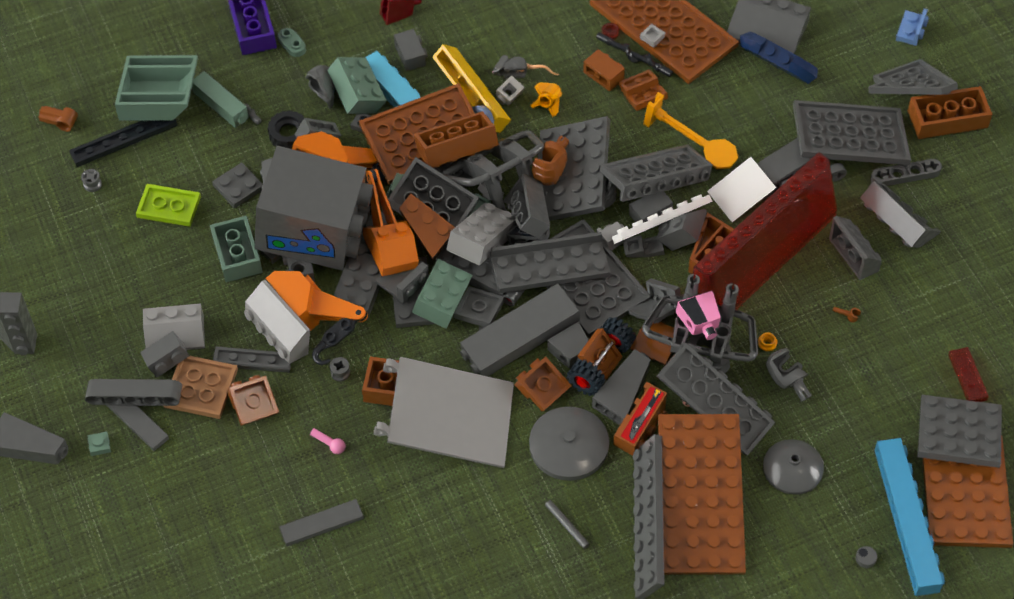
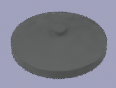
[529,407,609,481]

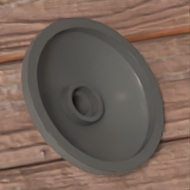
[763,439,824,495]

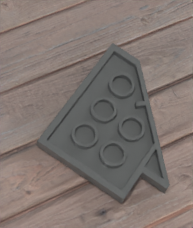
[868,59,958,95]

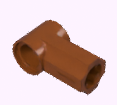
[39,106,78,132]

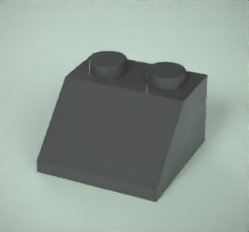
[656,209,707,251]

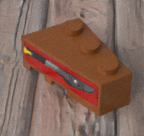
[614,382,667,456]

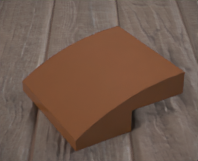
[618,69,668,111]
[630,322,674,365]

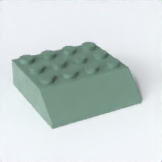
[115,55,198,121]

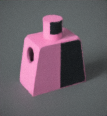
[676,291,721,340]

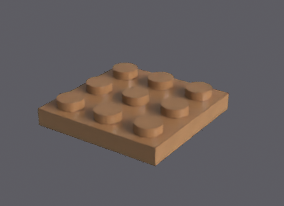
[164,356,238,419]

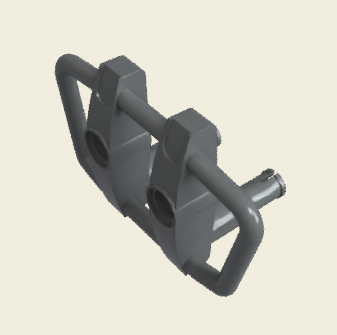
[442,130,544,211]
[642,274,758,364]

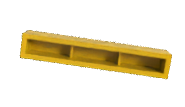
[432,44,511,133]

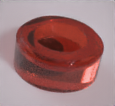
[601,23,619,39]

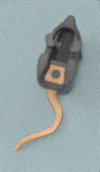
[492,55,559,79]

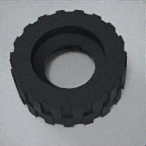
[268,110,304,149]

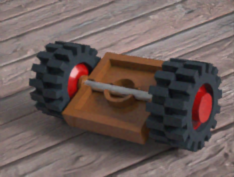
[567,317,636,396]

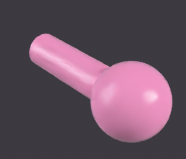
[310,428,346,454]

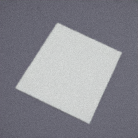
[707,157,776,222]

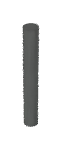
[545,500,590,549]

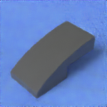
[623,235,665,258]

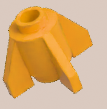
[530,82,562,117]

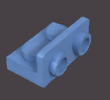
[896,9,929,46]

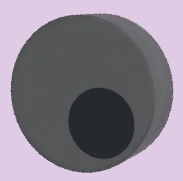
[855,546,877,568]

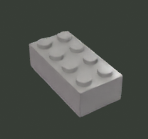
[446,202,516,266]

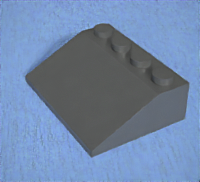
[727,0,811,54]
[388,157,479,245]

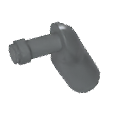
[245,103,262,125]

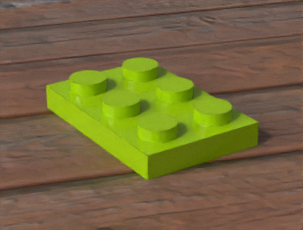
[136,184,201,227]

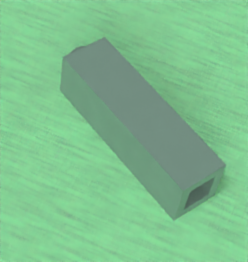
[192,71,249,128]

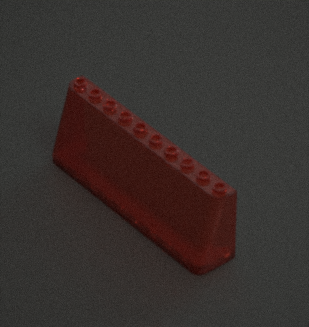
[693,152,837,310]

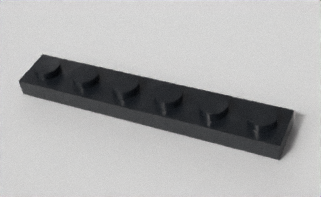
[69,119,178,167]

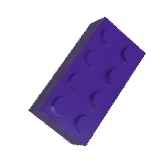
[228,0,277,55]

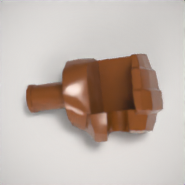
[532,136,569,185]

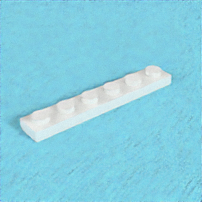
[612,194,712,244]

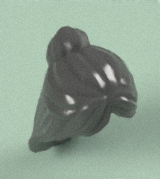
[305,65,335,109]

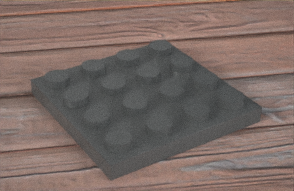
[917,395,1002,468]

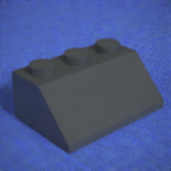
[829,216,881,280]

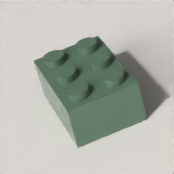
[327,57,387,114]
[210,216,263,282]
[412,259,473,329]

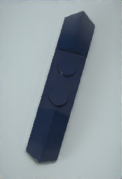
[740,32,818,84]

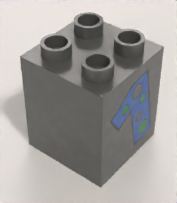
[254,146,374,271]

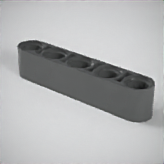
[85,379,182,406]

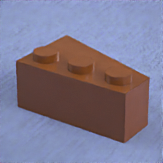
[399,194,455,261]
[688,213,738,281]

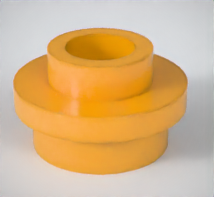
[758,332,777,351]

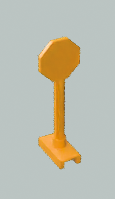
[643,92,738,169]

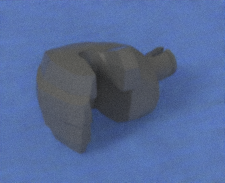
[766,348,812,402]

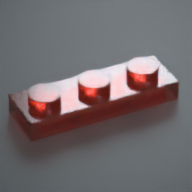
[948,347,989,402]

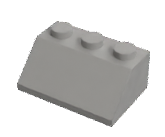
[143,304,205,350]

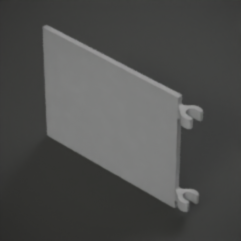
[374,357,514,468]

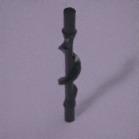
[596,32,673,77]

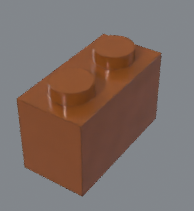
[583,49,625,92]

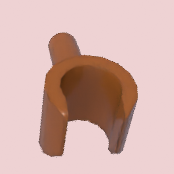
[833,307,861,322]

